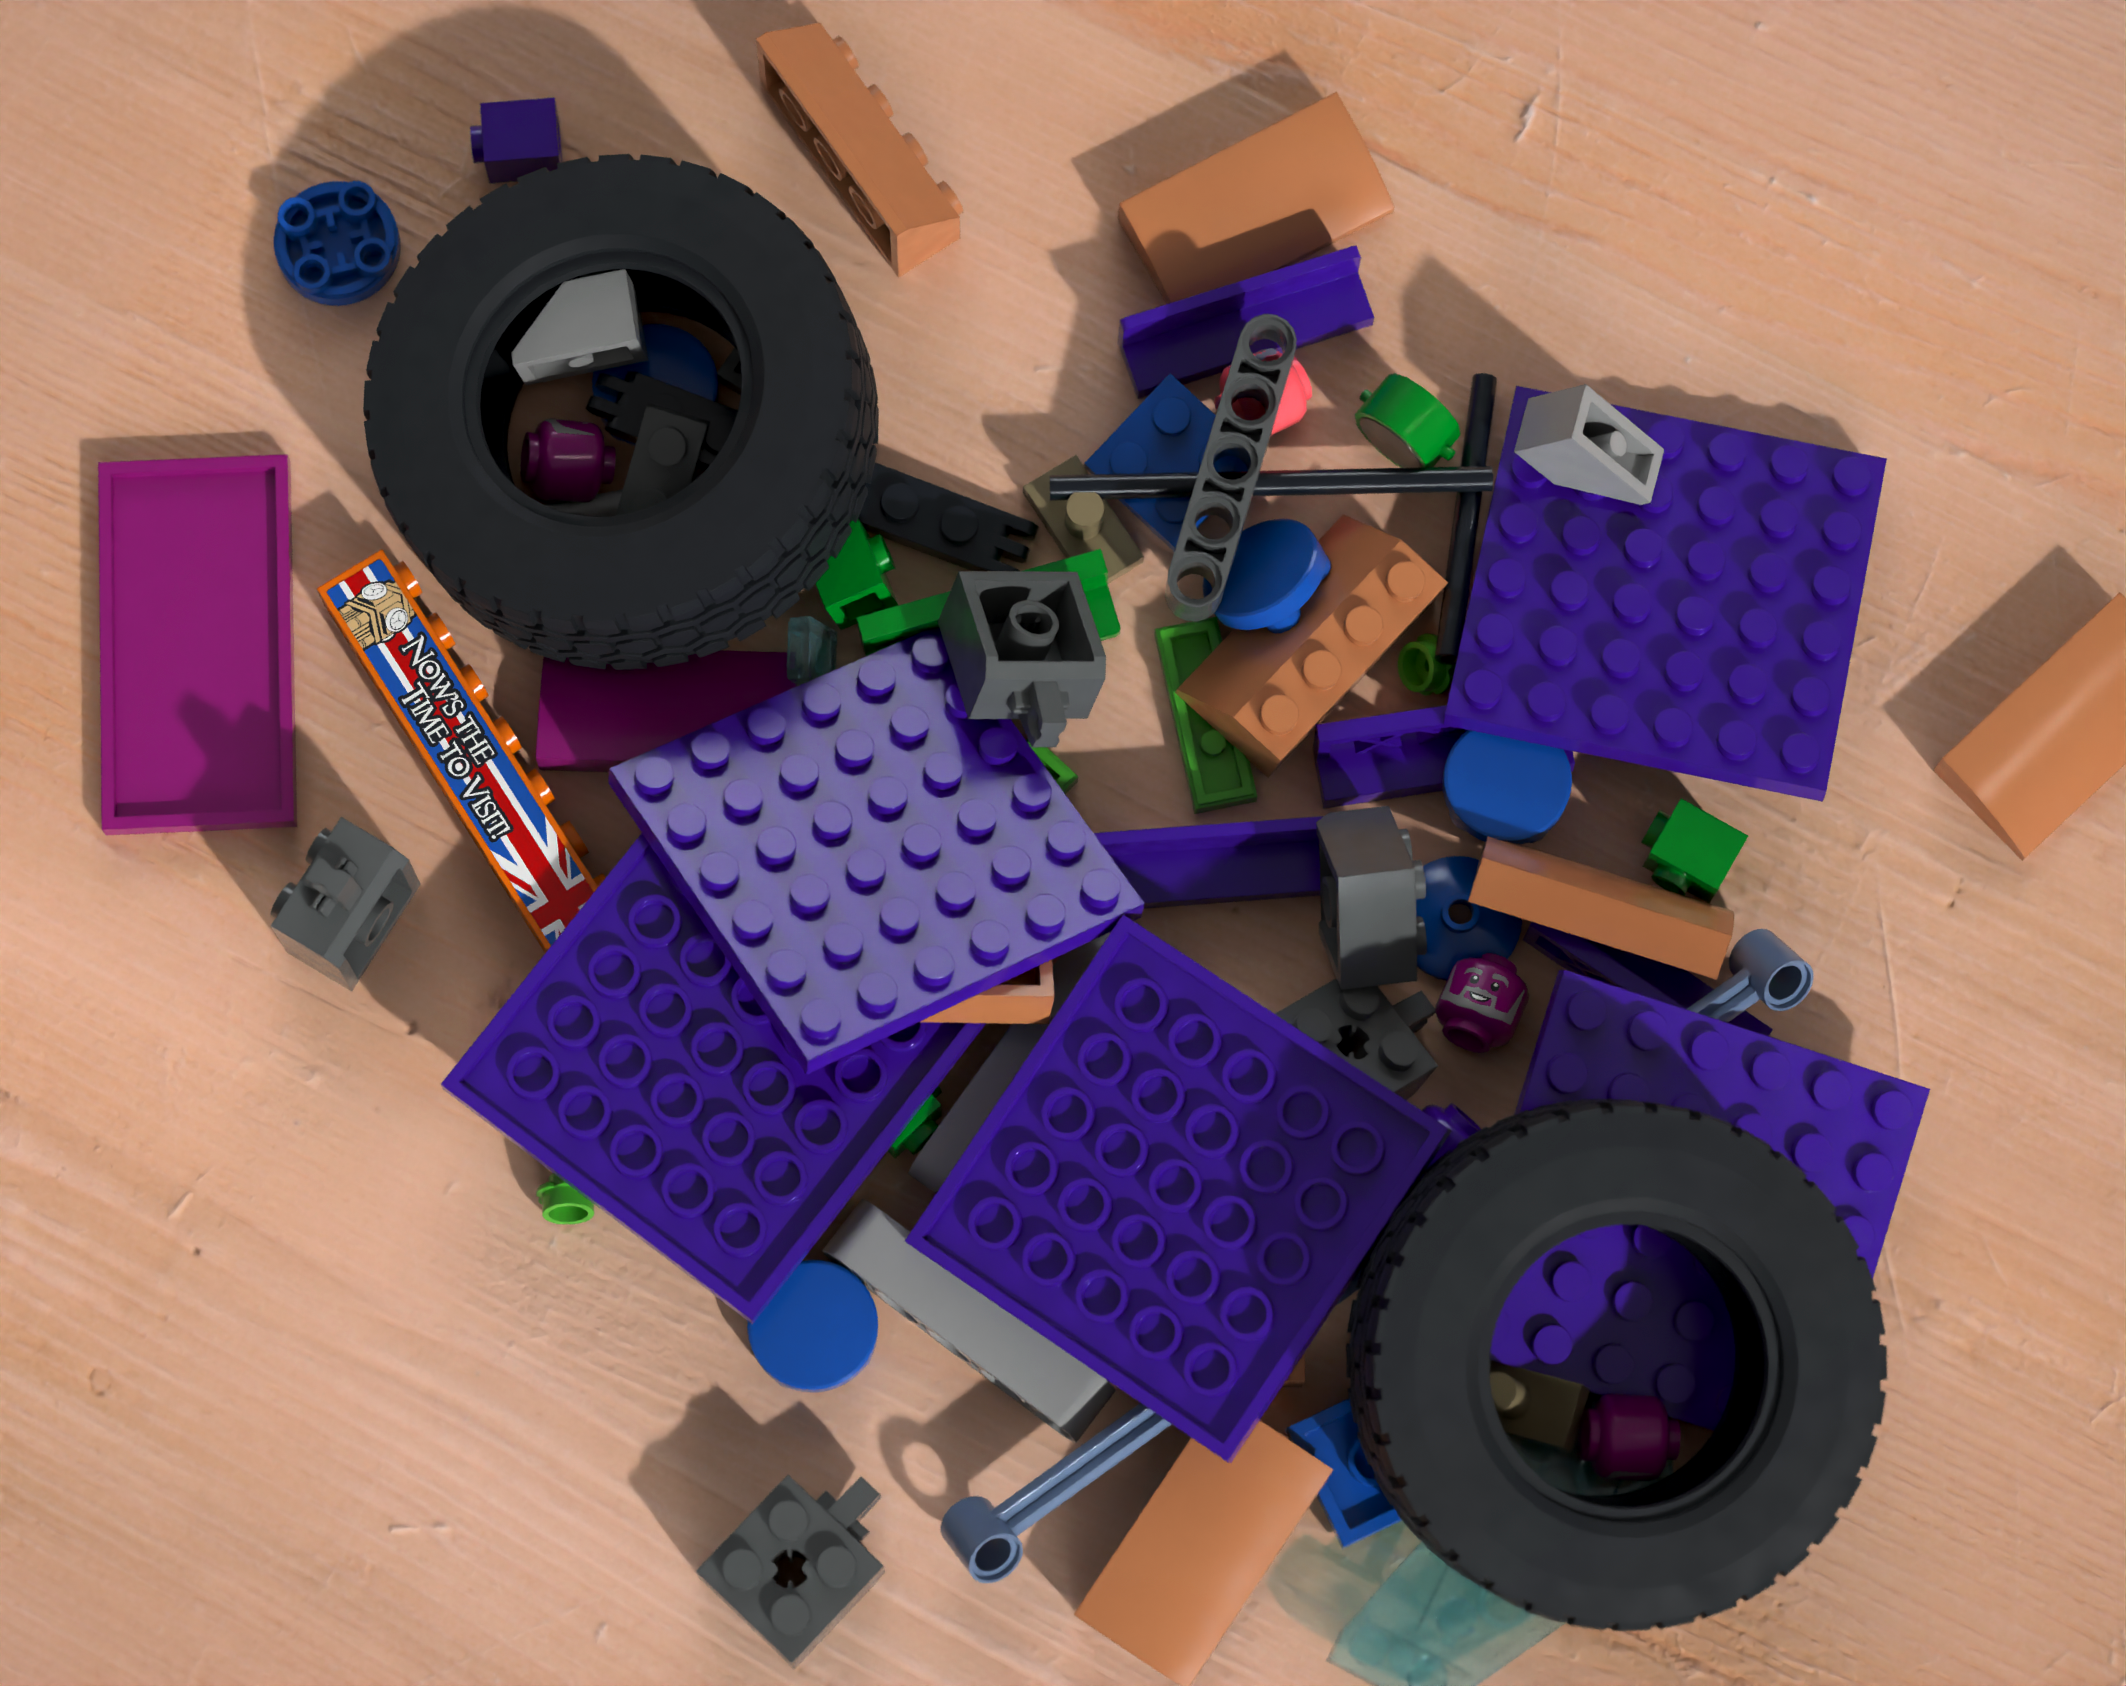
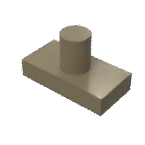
[1023,455,1144,584]
[1490,1360,1590,1452]

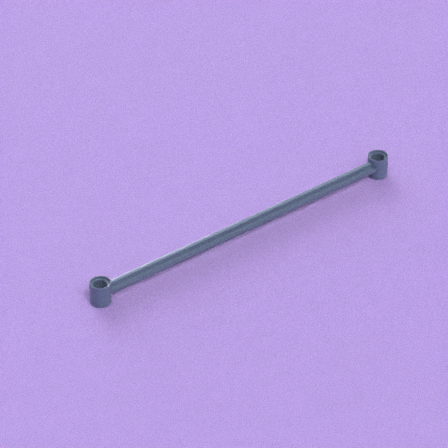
[941,929,1814,1583]

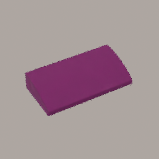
[536,650,798,772]

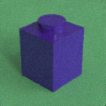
[470,97,562,184]

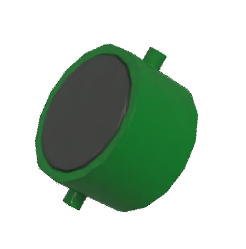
[1354,373,1460,468]

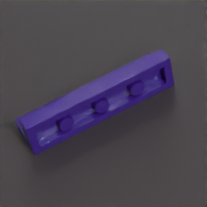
[1118,246,1374,399]
[1094,816,1324,909]

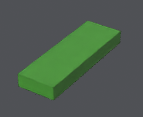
[1154,617,1258,814]

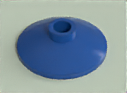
[1416,856,1522,981]

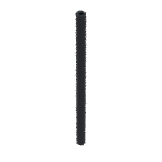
[1050,466,1493,501]

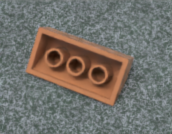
[756,23,963,278]
[1175,514,1448,778]

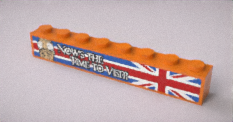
[317,549,606,953]

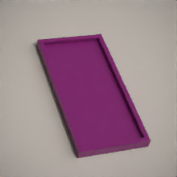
[98,454,297,835]

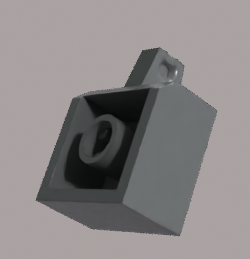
[938,571,1106,747]
[1316,806,1427,990]
[271,817,421,991]
[1275,979,1438,1100]
[696,1475,885,1669]

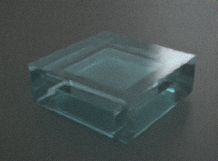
[787,616,837,685]

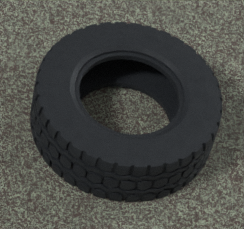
[363,154,879,670]
[1346,1099,1887,1631]

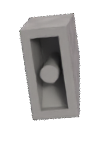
[511,269,648,386]
[1514,384,1664,505]

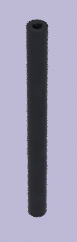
[1434,373,1497,665]

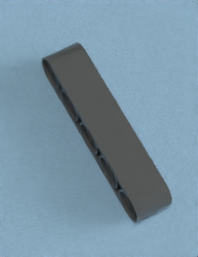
[1165,314,1297,622]

